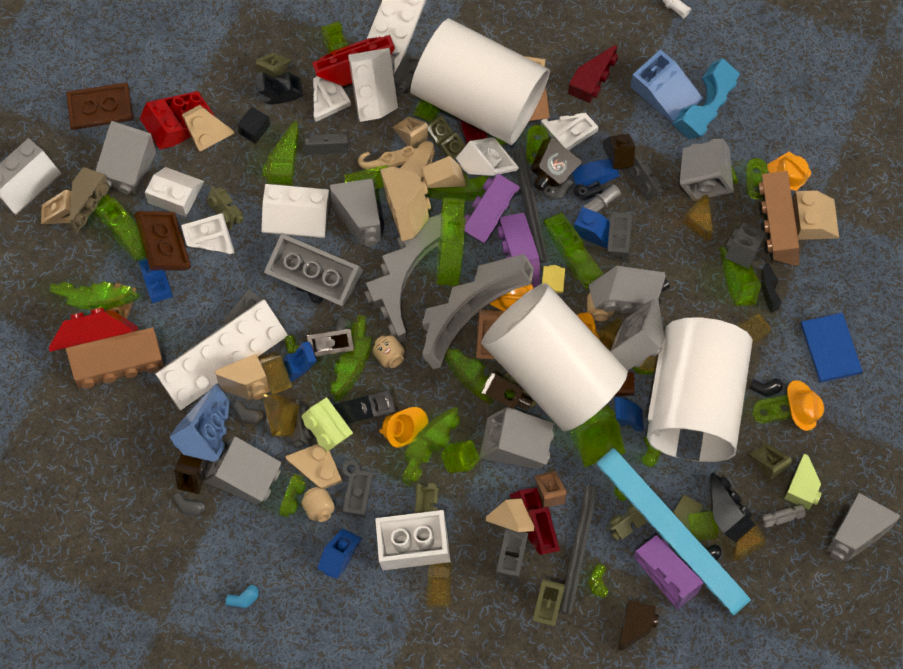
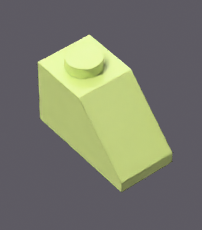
[784,454,822,509]

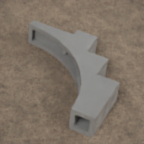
[364,212,454,342]
[422,254,534,369]

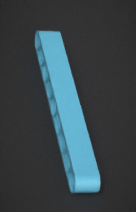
[596,448,751,616]

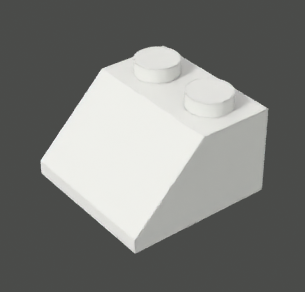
[456,137,519,176]
[145,167,204,217]

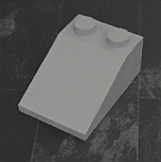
[610,297,665,371]

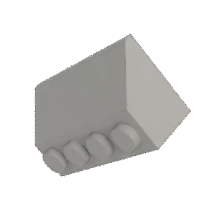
[264,233,363,306]

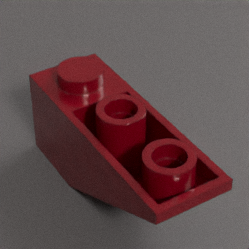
[568,45,619,103]

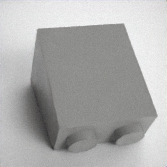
[96,121,156,195]
[680,139,734,201]
[330,179,381,247]
[479,407,554,469]
[203,436,282,504]
[826,493,900,562]

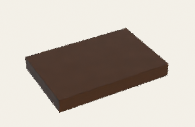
[66,82,133,130]
[134,211,191,271]

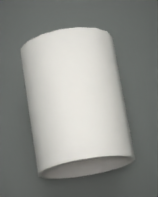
[410,18,550,145]
[481,283,628,431]
[647,317,753,462]

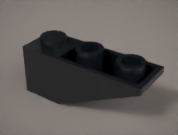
[333,390,395,424]
[711,472,756,543]

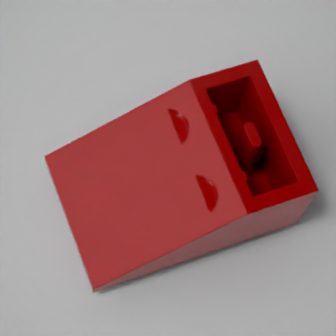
[139,91,215,150]

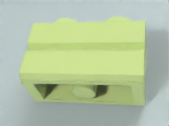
[301,397,353,452]

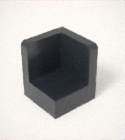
[237,107,270,144]

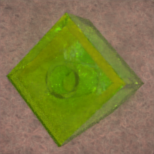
[570,404,626,467]

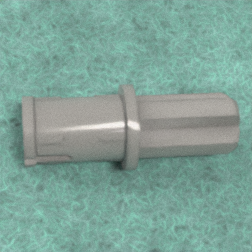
[584,184,621,212]

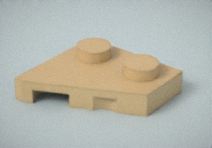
[182,105,234,152]
[285,444,342,489]

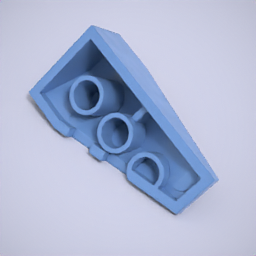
[170,383,230,462]

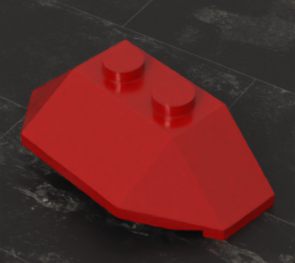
[312,35,395,86]
[49,307,138,352]

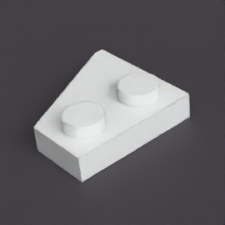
[313,77,351,122]
[541,113,598,150]
[181,213,234,254]

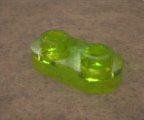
[526,125,548,165]
[746,158,768,199]
[752,395,792,424]
[279,473,306,518]

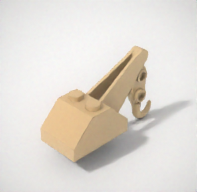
[358,141,435,241]

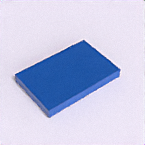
[800,313,863,383]

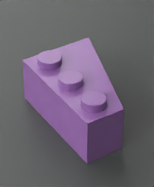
[460,174,520,244]
[496,213,540,287]
[633,535,704,610]

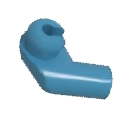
[226,585,259,608]

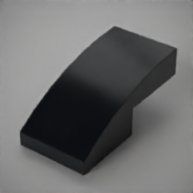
[761,263,782,313]

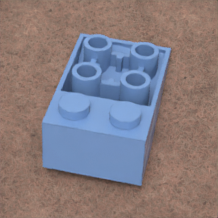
[630,49,704,123]

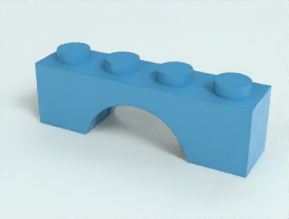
[672,58,740,139]

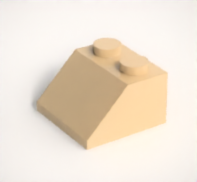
[792,191,839,240]
[215,354,270,400]

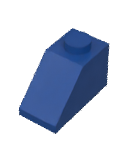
[573,207,610,249]
[317,528,362,579]

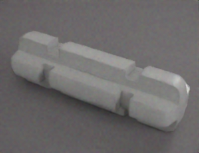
[762,505,806,528]

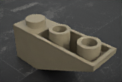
[69,167,109,234]

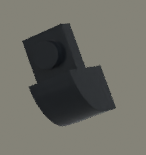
[255,71,303,105]

